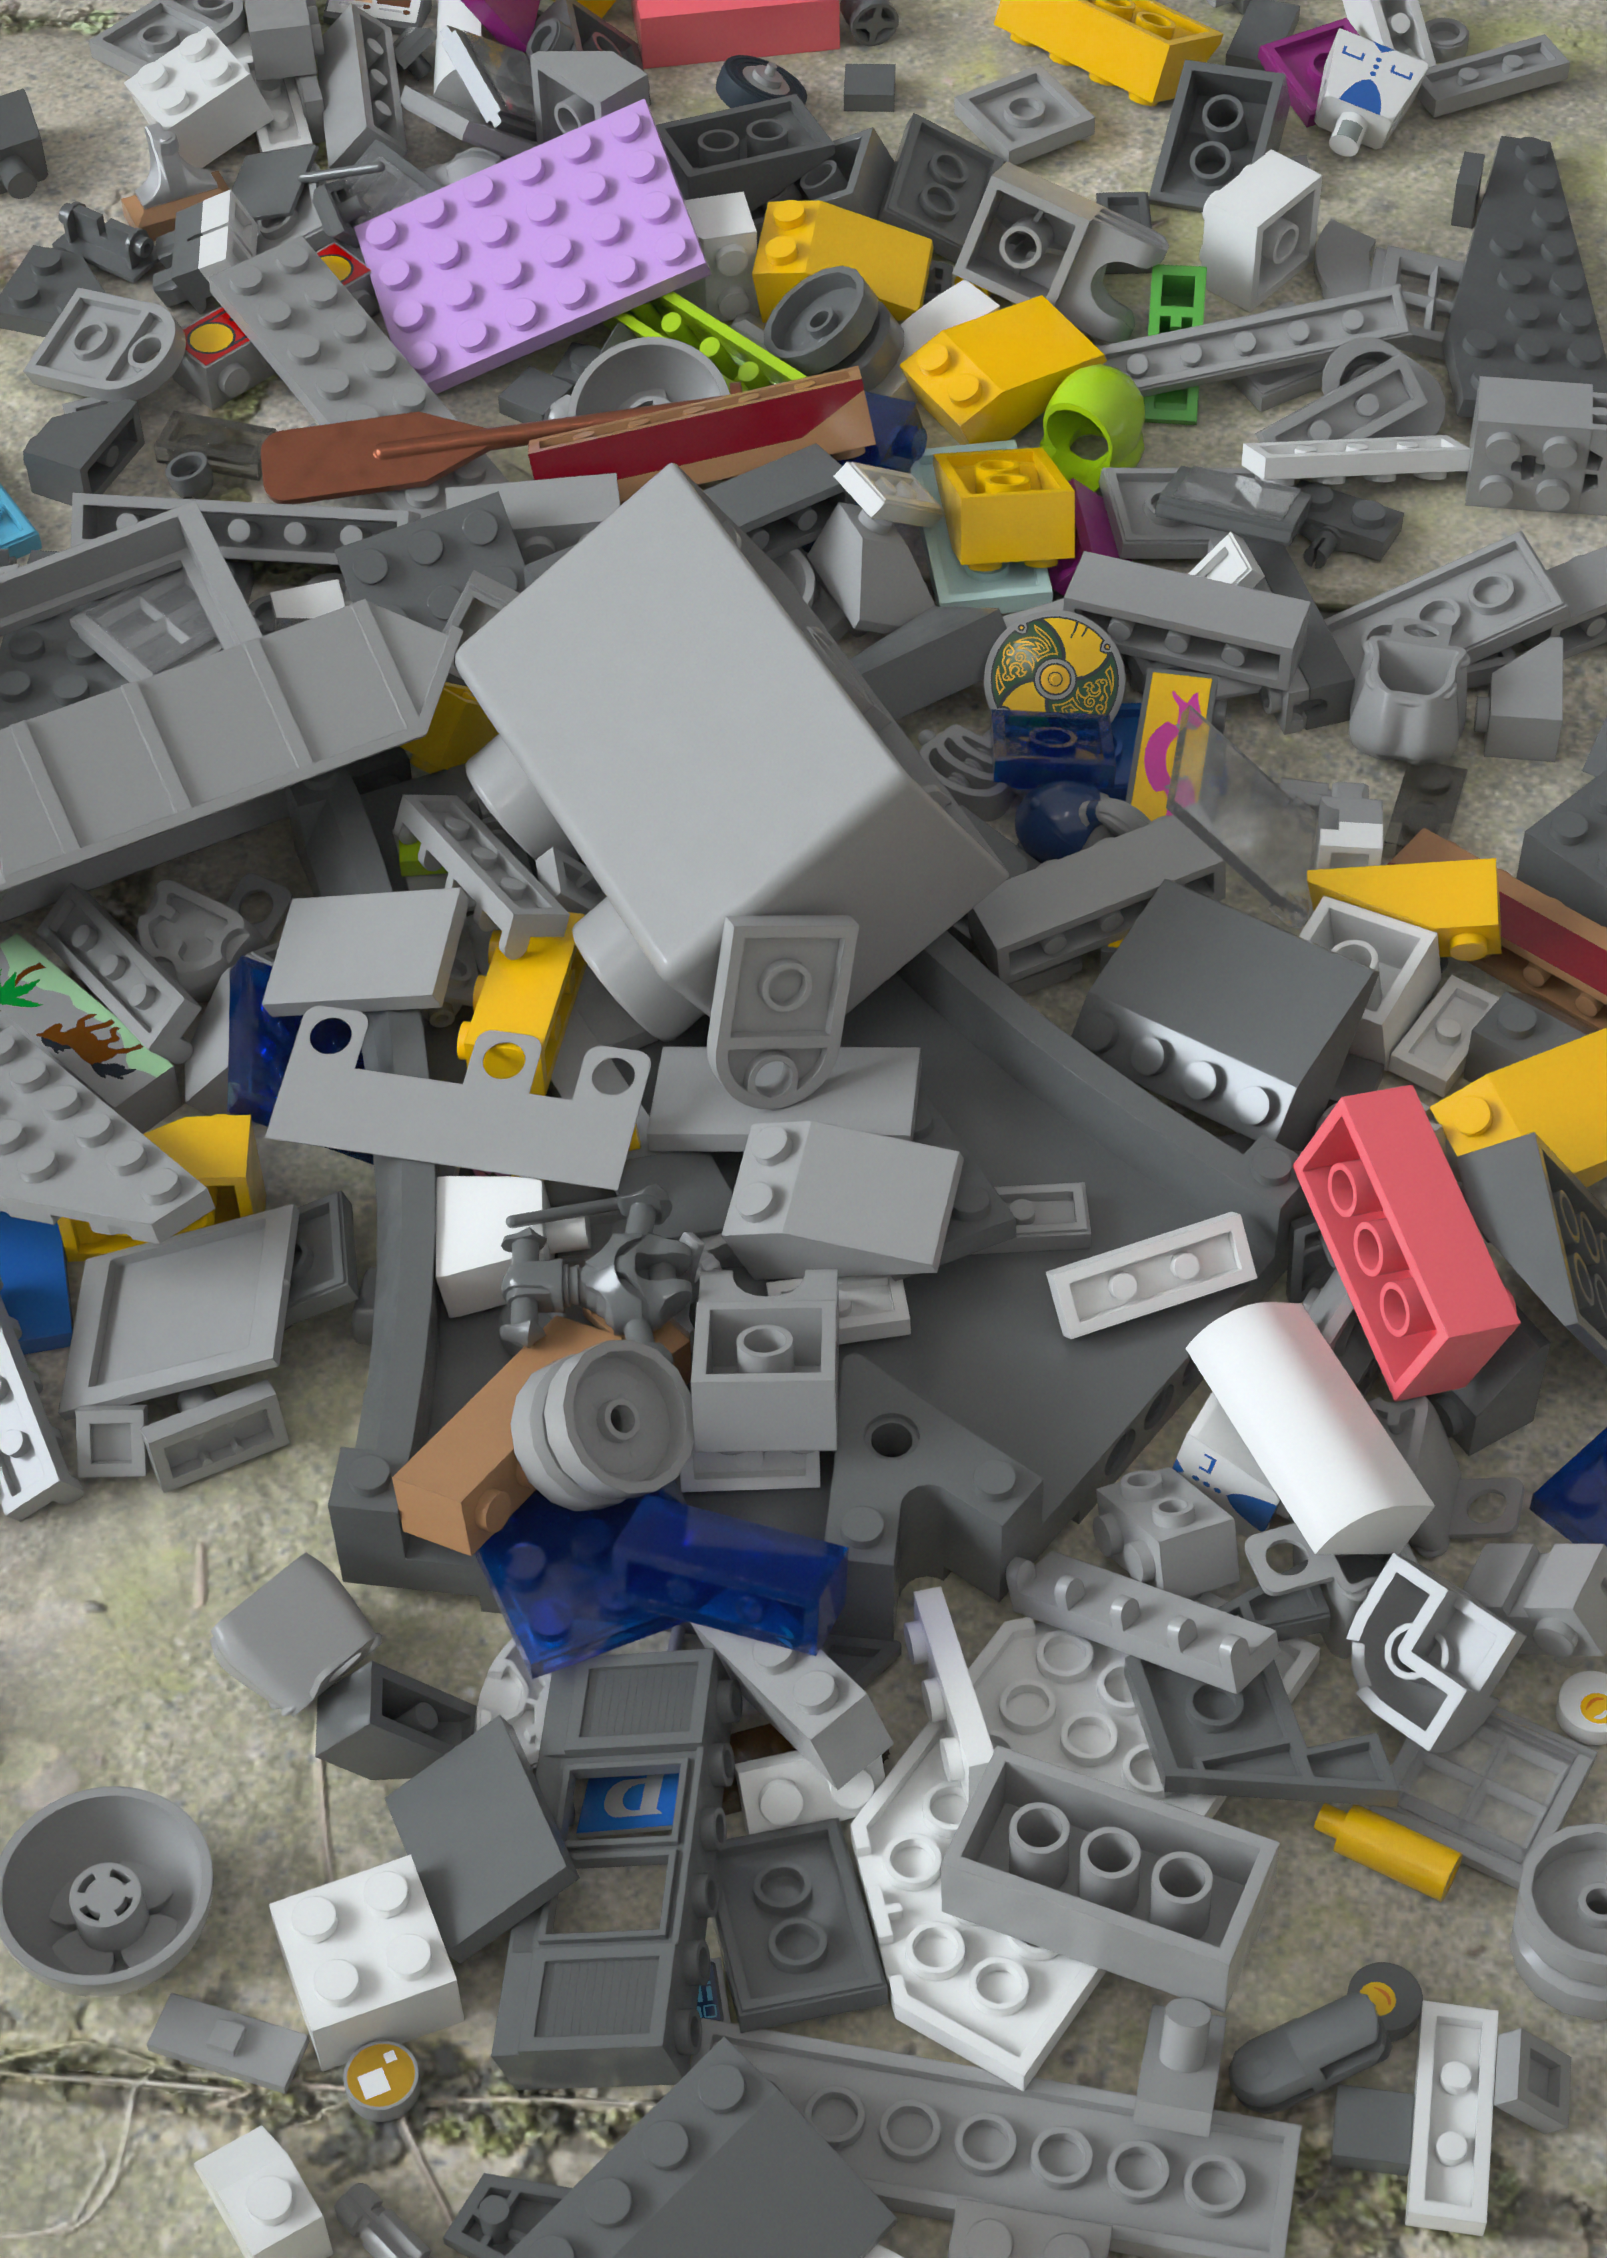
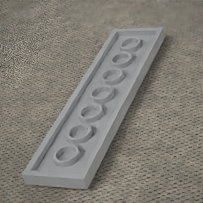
[209,235,509,519]
[689,2018,1302,2258]

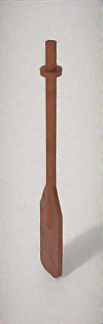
[261,381,743,505]

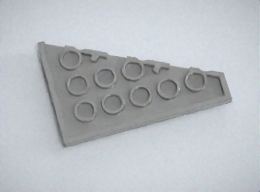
[0,1025,215,1244]

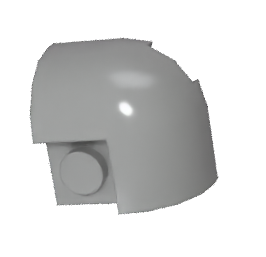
[1346,1553,1527,1753]

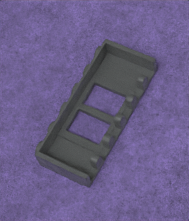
[491,1648,743,2090]

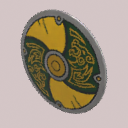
[984,610,1125,751]

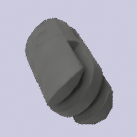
[1228,1991,1392,2115]

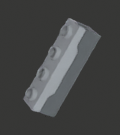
[1208,535,1355,735]

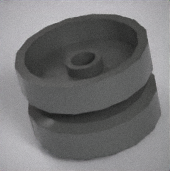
[764,265,904,395]

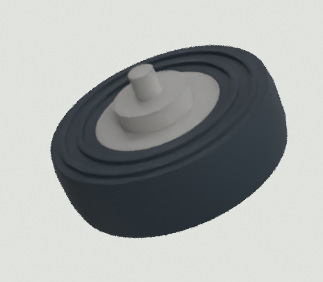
[716,55,807,108]

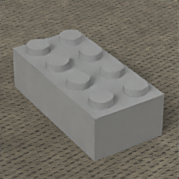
[941,1745,1280,2013]

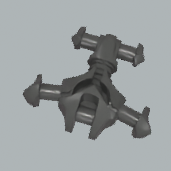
[499,1183,692,1365]

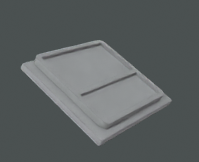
[58,1204,300,1421]

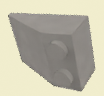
[721,1120,964,1280]

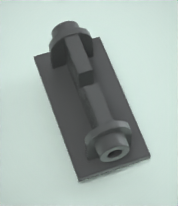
[52,201,159,283]

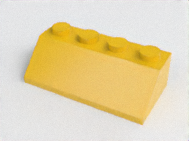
[994,0,1224,106]

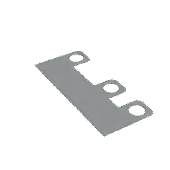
[265,1006,651,1191]

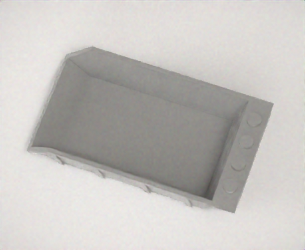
[0,599,464,924]

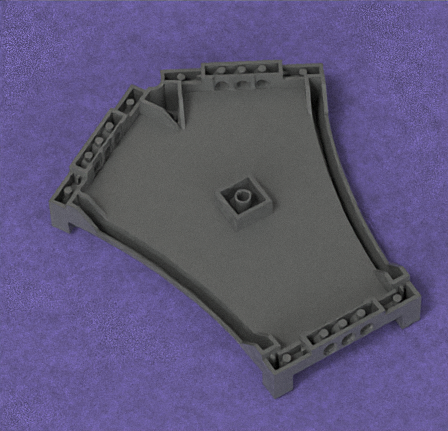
[285,763,1312,1641]

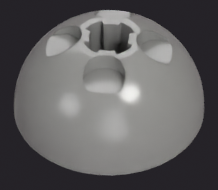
[567,337,730,417]
[0,1786,214,1997]

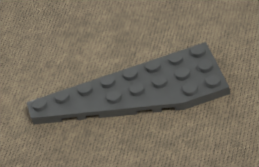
[1441,136,1607,418]

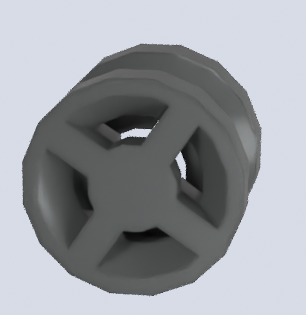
[840,0,899,46]

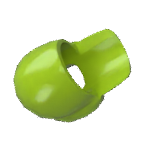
[1040,364,1145,492]

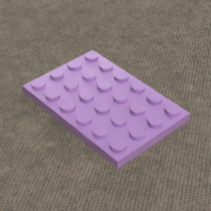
[354,99,711,394]

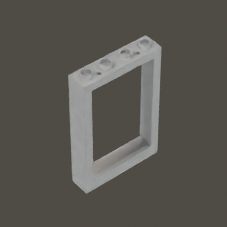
[0,501,263,650]

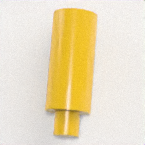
[1314,1802,1463,1902]

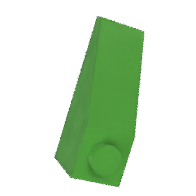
[1144,264,1207,425]

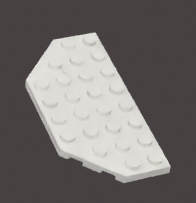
[851,1592,1320,2092]

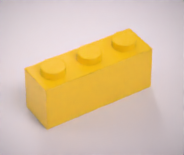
[457,912,587,1096]

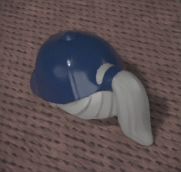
[1015,781,1152,864]

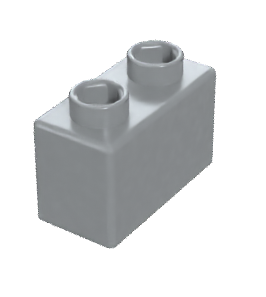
[454,463,1009,1042]

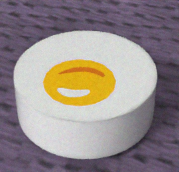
[1556,1671,1607,1745]

